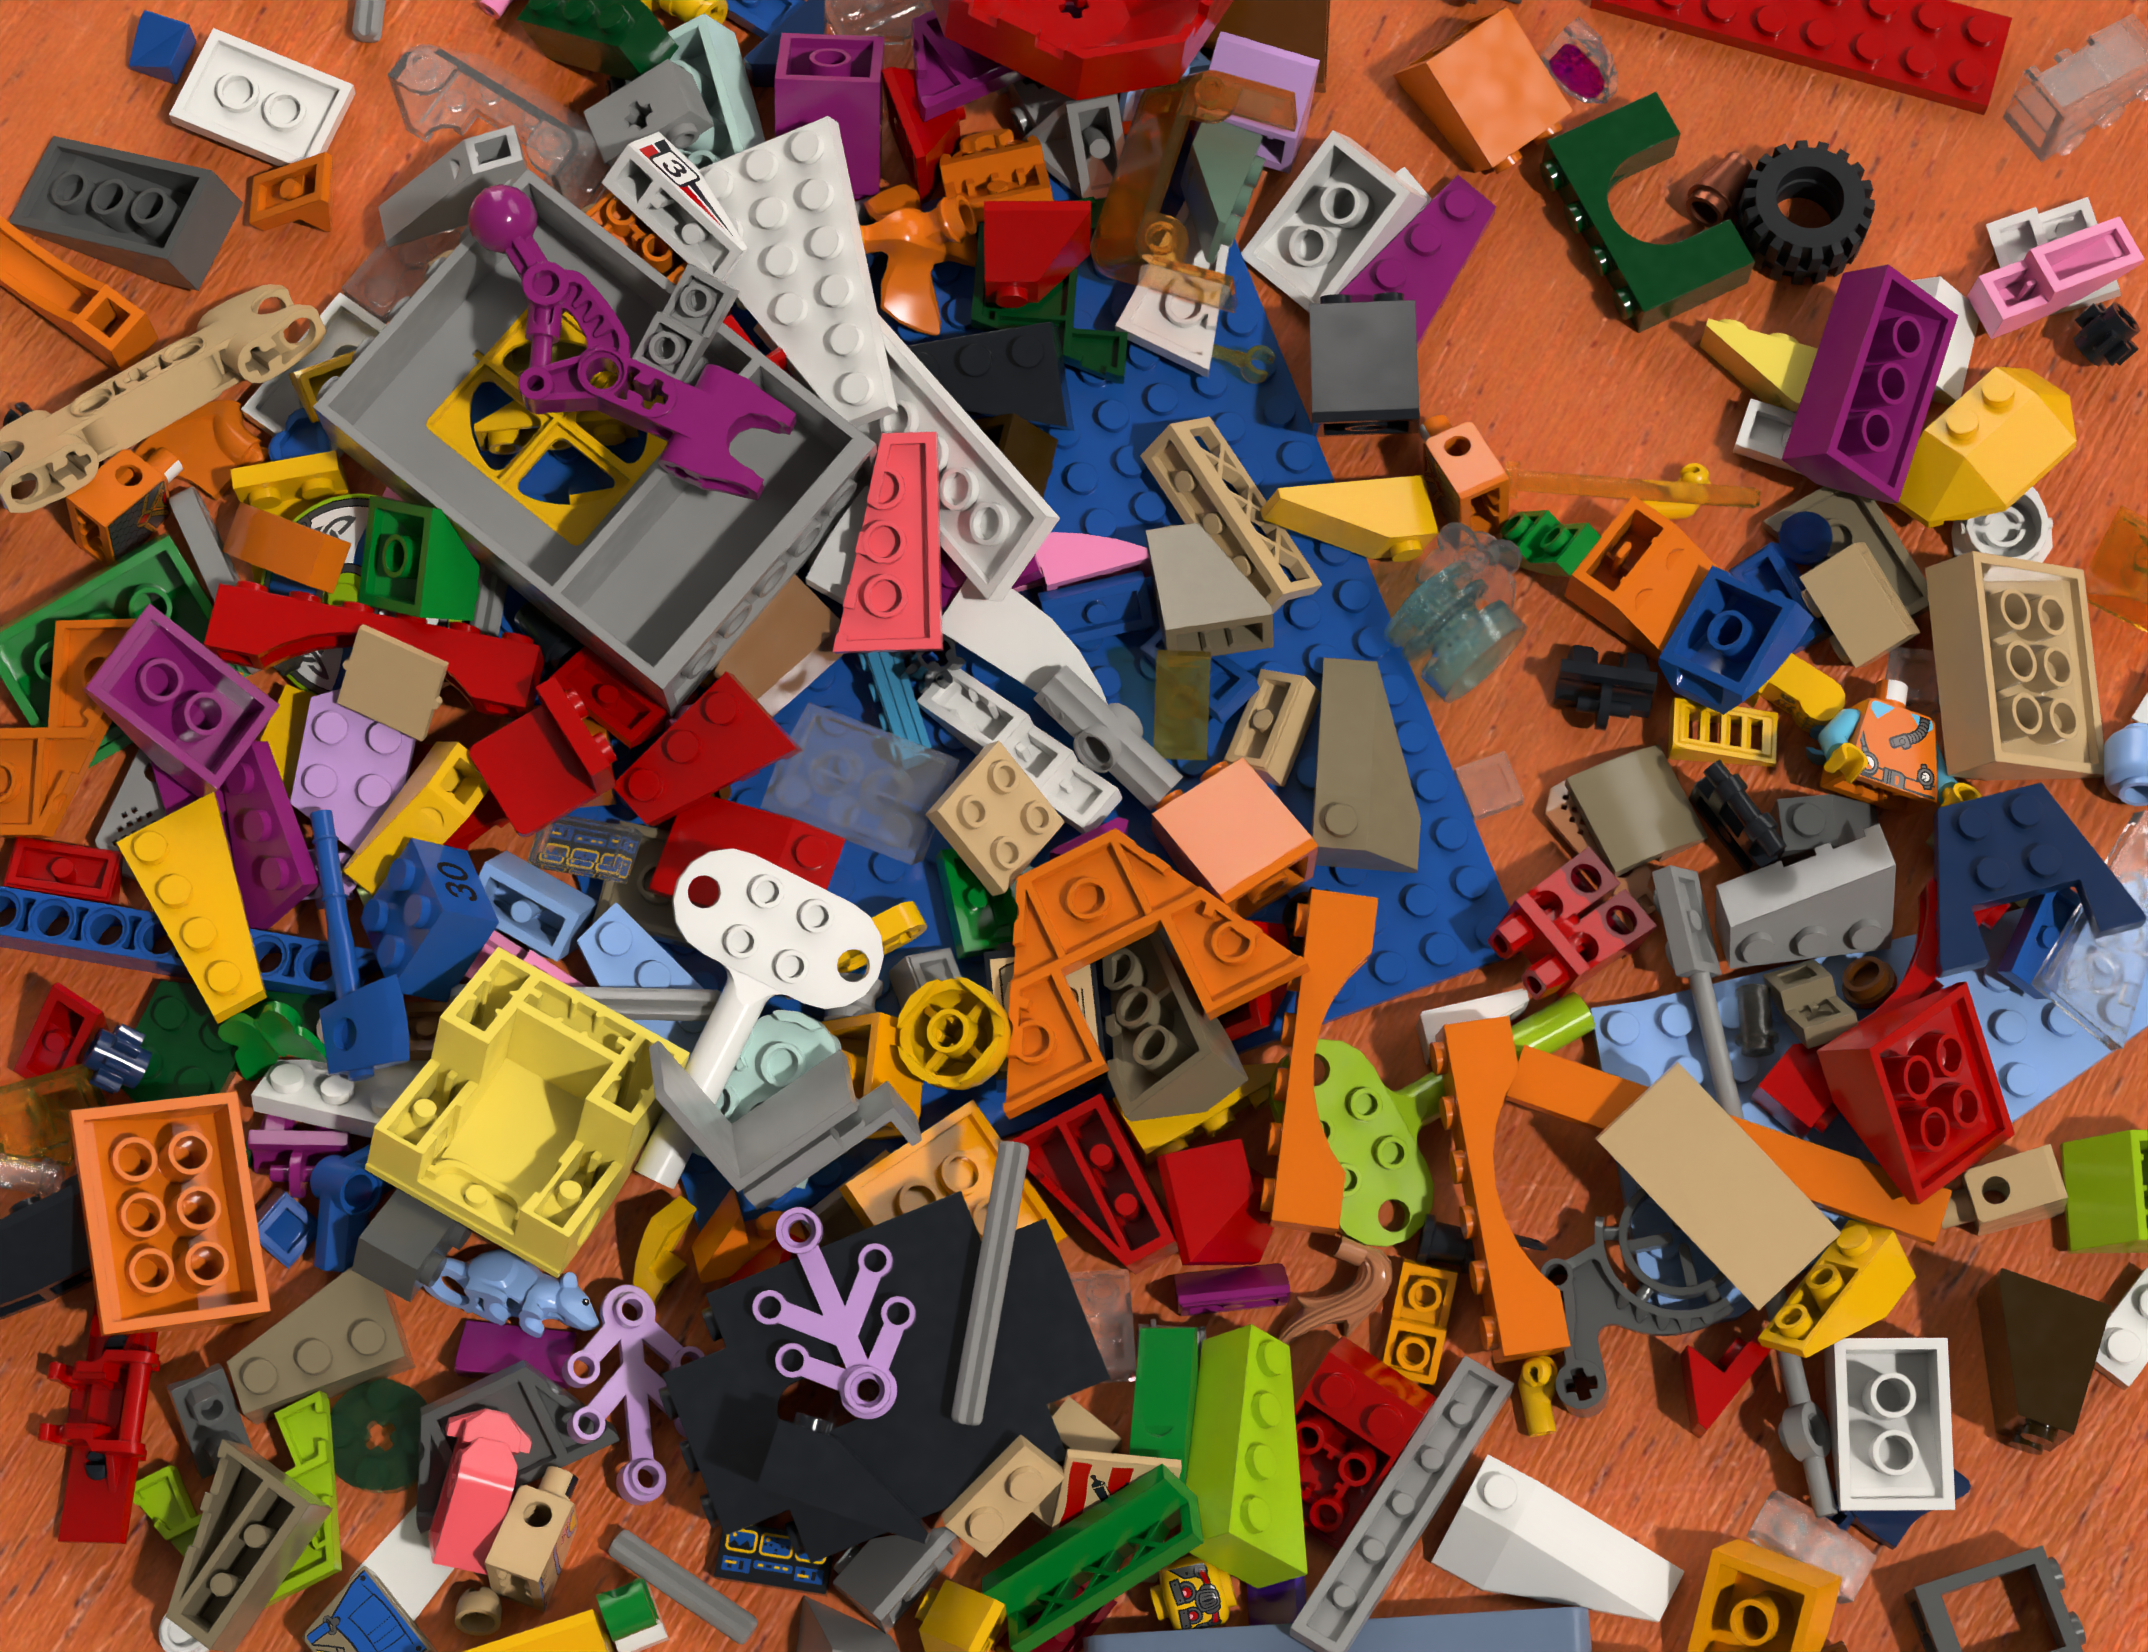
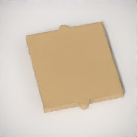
[337,624,449,741]

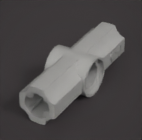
[1033,665,1183,811]

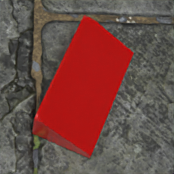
[3,837,123,906]

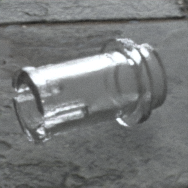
[0,1153,65,1199]

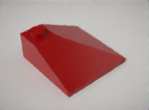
[1817,982,2015,1204]

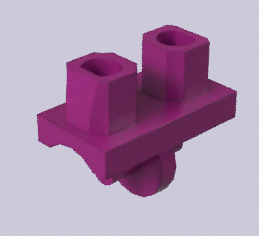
[247,1114,354,1198]

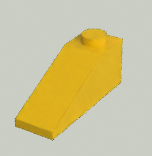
[1260,475,1439,562]

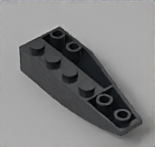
[0,1174,93,1320]

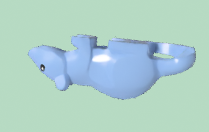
[423,1249,600,1338]

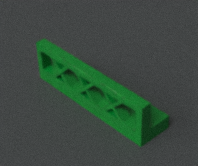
[981,1463,1203,1652]

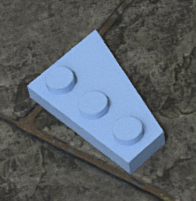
[577,902,707,1059]

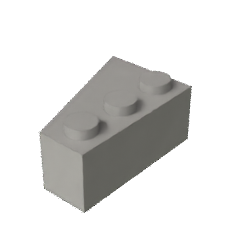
[1715,823,1896,969]

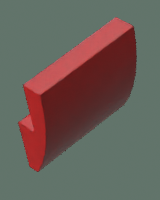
[549,646,699,748]

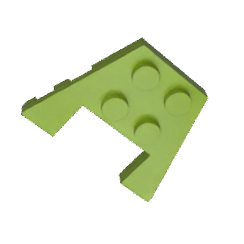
[133,1391,342,1609]

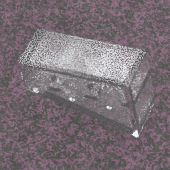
[2003,13,2148,163]

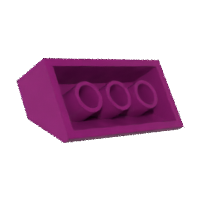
[1781,264,1958,504]

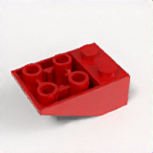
[1294,1336,1437,1551]

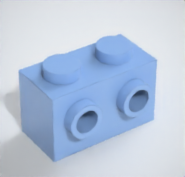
[479,850,598,962]

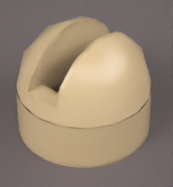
[455,1586,502,1636]

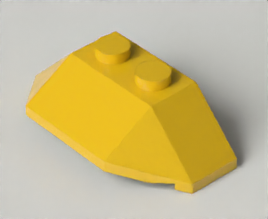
[1893,367,2077,528]

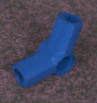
[310,1144,396,1273]

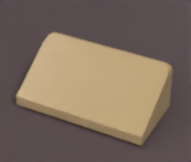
[1223,669,1321,787]

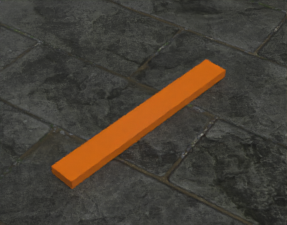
[1506,1045,1952,1246]

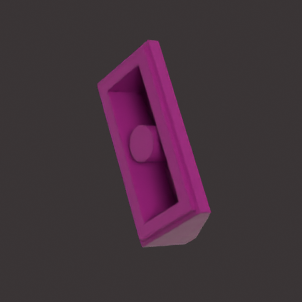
[1174,1263,1291,1316]
[454,1320,577,1389]

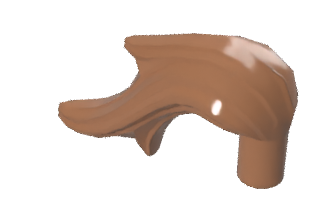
[1276,1236,1392,1345]

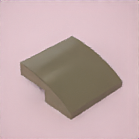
[1564,745,1708,877]

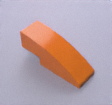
[222,502,351,594]

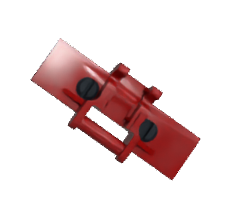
[37,1299,161,1544]

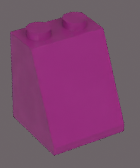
[775,33,885,199]

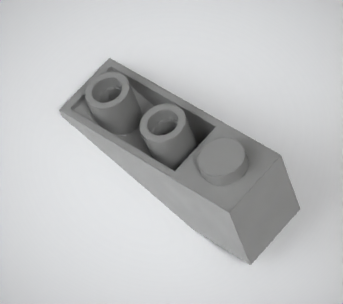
[378,125,530,247]

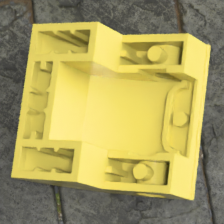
[365,947,690,1278]

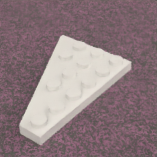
[699,116,898,428]

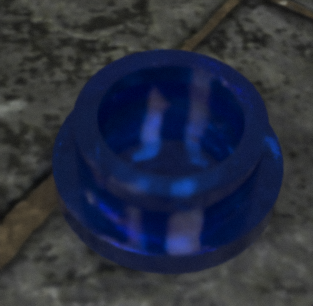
[1778,511,1833,565]

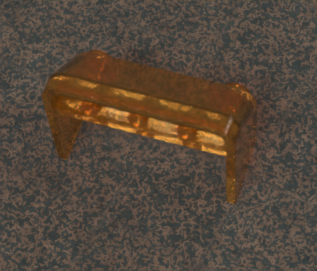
[1090,70,1298,313]

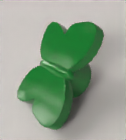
[218,1001,327,1081]

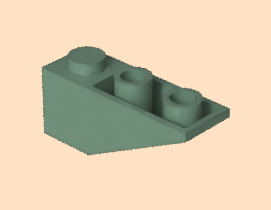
[1180,115,1266,264]

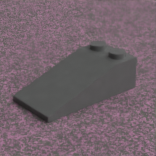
[9,136,243,291]

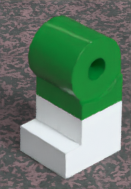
[596,1578,669,1652]

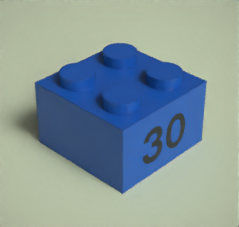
[360,838,499,1003]

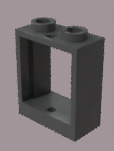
[1904,1546,2086,1652]

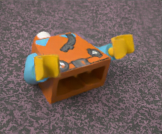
[1818,679,1982,816]

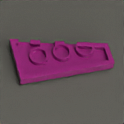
[1339,175,1496,349]

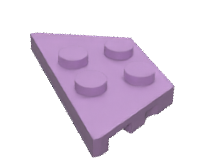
[290,689,416,852]

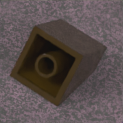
[1977,1268,2111,1455]

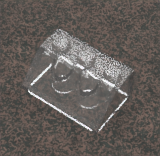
[761,702,960,865]

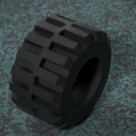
[1735,140,1875,285]

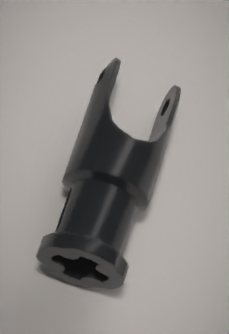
[1415,1213,1548,1274]

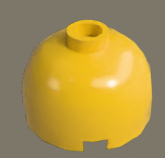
[897,977,1011,1090]

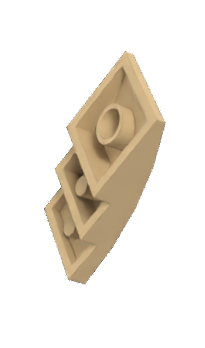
[1595,1062,1841,1311]

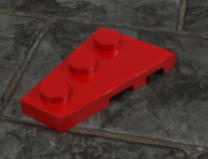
[613,671,803,827]

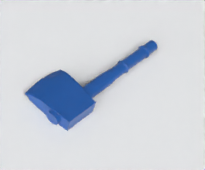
[310,810,410,1081]

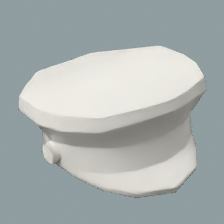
[1951,487,2053,563]

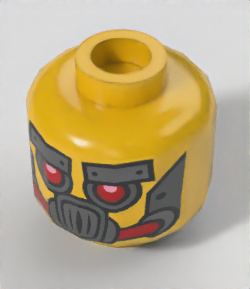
[1150,1555,1237,1630]

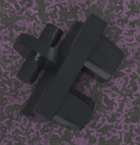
[1553,645,1658,731]

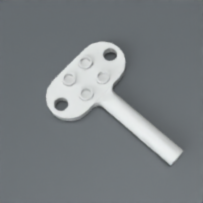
[634,848,884,1189]

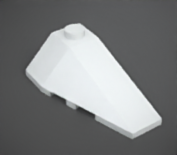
[1431,1455,1685,1623]

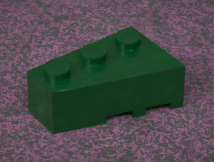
[516,0,679,81]

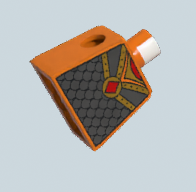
[1419,415,1510,549]
[65,447,183,567]

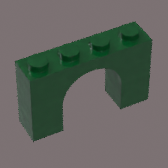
[1540,92,1755,333]

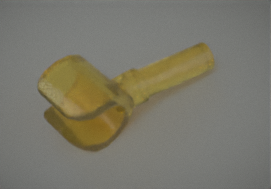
[1212,344,1275,384]

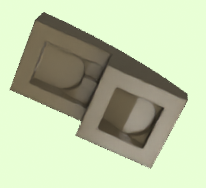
[1762,959,1858,1049]

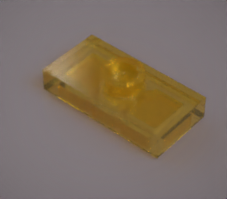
[1153,650,1211,760]

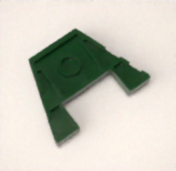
[971,188,1139,384]
[120,981,332,1169]

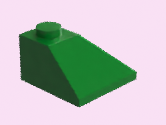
[358,496,480,621]

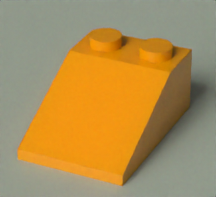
[1687,1539,1842,1652]

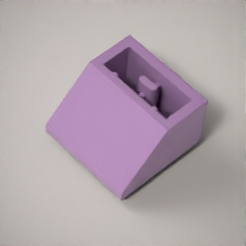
[1192,31,1320,174]

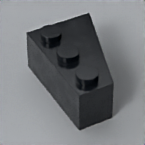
[907,321,1074,431]

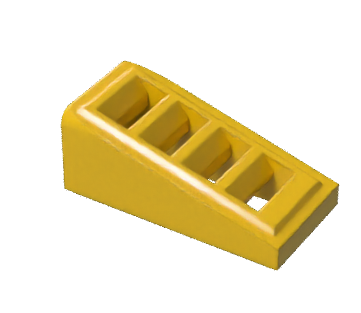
[1668,698,1778,767]

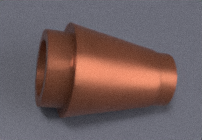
[1686,152,1753,228]

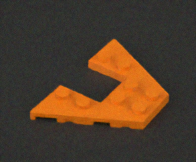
[0,619,136,838]
[1003,828,1311,1120]

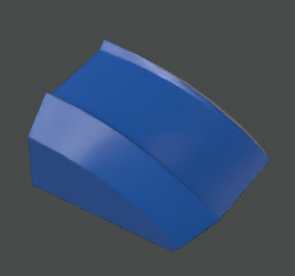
[1658,565,1814,715]

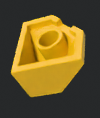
[915,1579,1007,1652]

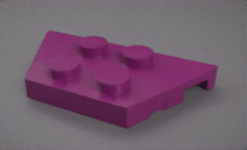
[910,10,1026,122]

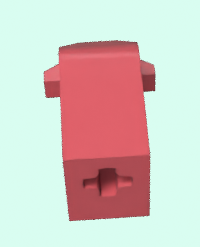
[428,1408,532,1575]

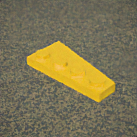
[116,792,267,1024]

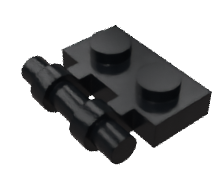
[1688,760,1787,874]

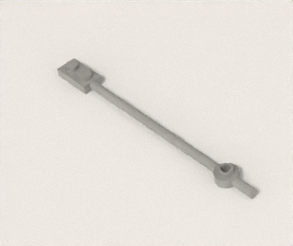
[1652,865,1838,1518]

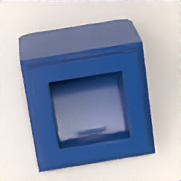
[255,1187,318,1269]

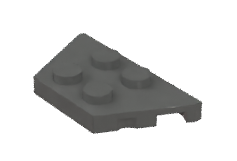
[416,1360,619,1534]

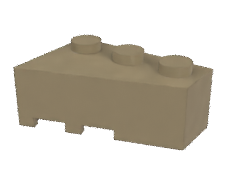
[227,1266,415,1425]

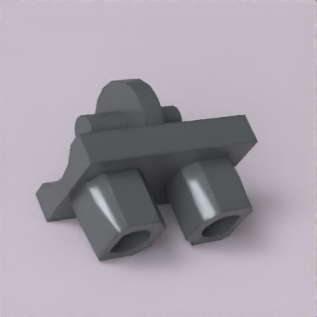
[166,1363,253,1479]

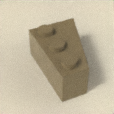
[166,1439,333,1652]

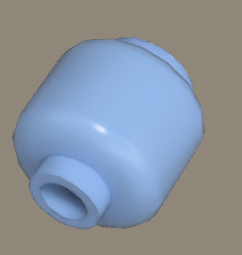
[2104,723,2148,806]

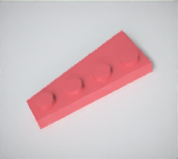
[832,432,943,654]

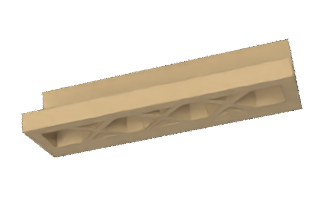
[1140,417,1322,614]

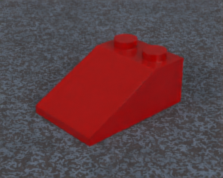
[647,796,846,908]

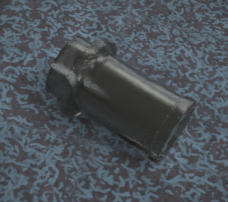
[1734,984,1779,1057]

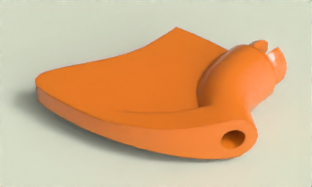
[134,400,272,501]

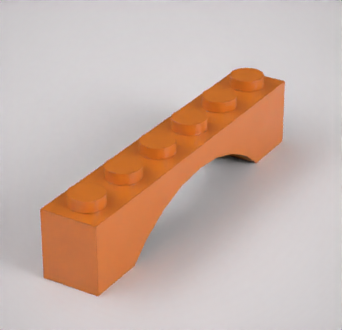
[0,215,158,373]
[1260,889,1378,1235]
[1429,1016,1571,1364]

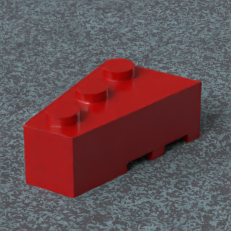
[1010,1093,1179,1274]

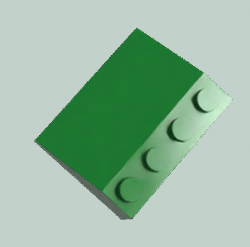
[0,531,251,768]

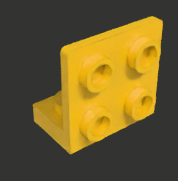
[230,450,349,584]

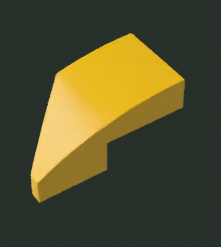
[633,1195,697,1306]

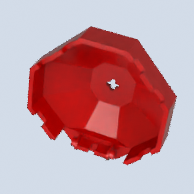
[931,0,1234,101]

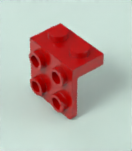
[469,676,617,837]

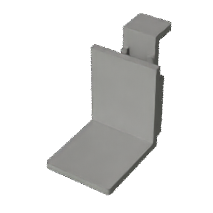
[649,1041,922,1210]

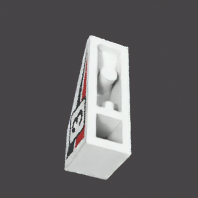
[601,132,748,282]

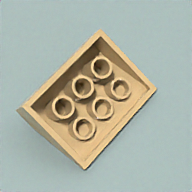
[1925,551,2104,781]

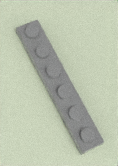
[1289,1355,1514,1652]

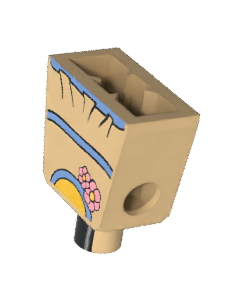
[485,1466,579,1612]

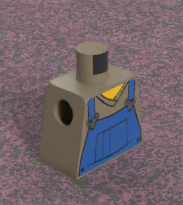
[302,1566,438,1652]

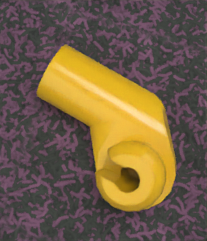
[1518,1356,1559,1437]

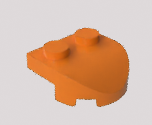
[940,129,1054,226]

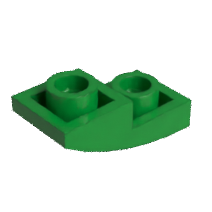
[1491,510,1601,577]

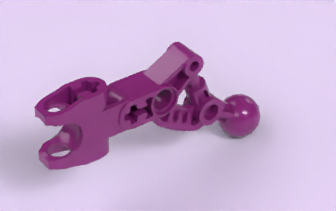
[468,184,796,501]

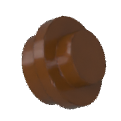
[1842,956,1897,1009]

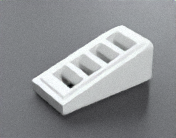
[1416,988,1529,1065]

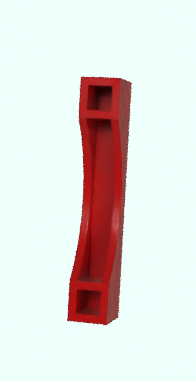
[204,580,544,719]
[1750,875,2011,1139]

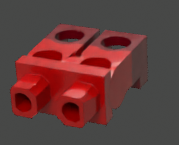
[1488,847,1657,1000]

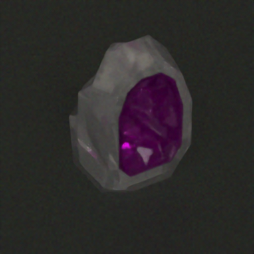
[1539,17,1618,104]

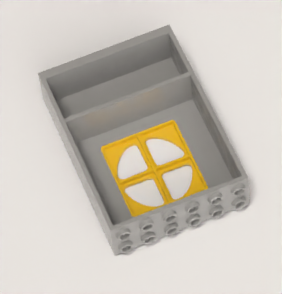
[313,168,877,716]

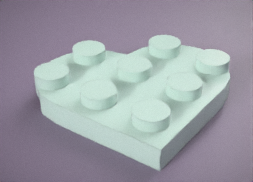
[687,1010,841,1189]

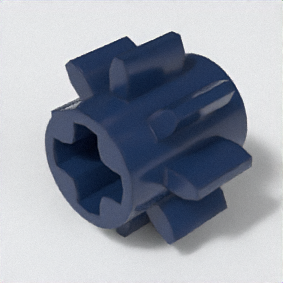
[82,1023,152,1094]

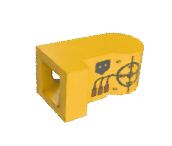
[1743,653,1846,733]

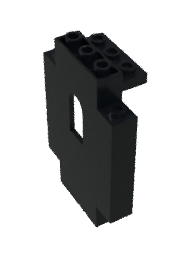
[658,1191,1110,1563]

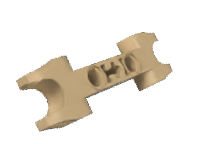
[0,284,327,513]

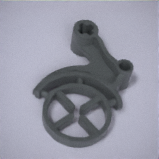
[1540,1188,1734,1418]

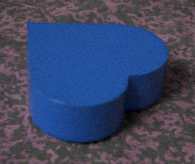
[268,408,332,462]

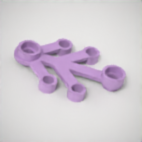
[752,1207,916,1419]
[562,1285,705,1505]

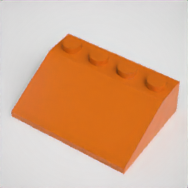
[69,1091,271,1336]

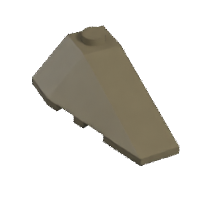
[1311,657,1421,873]
[1102,928,1249,1121]

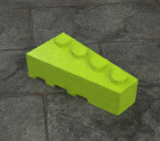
[1181,1324,1308,1589]

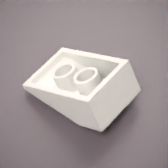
[1241,130,1428,313]
[1824,1338,1955,1511]

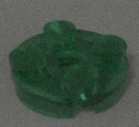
[330,1378,428,1494]

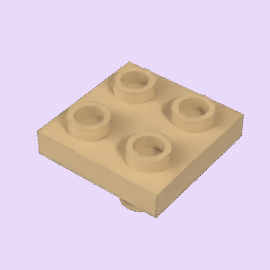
[925,741,1065,896]

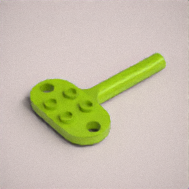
[1269,992,1595,1247]

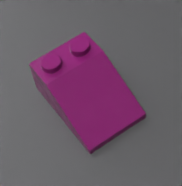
[83,604,280,798]

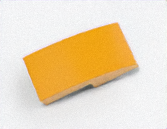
[1382,1259,1458,1386]

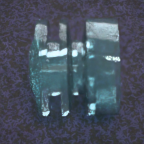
[1383,560,1528,703]

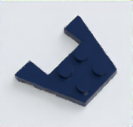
[1933,782,2147,978]

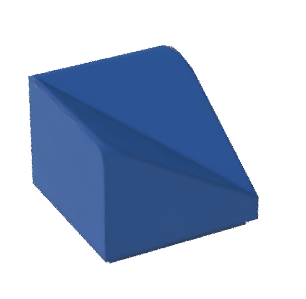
[129,10,197,85]

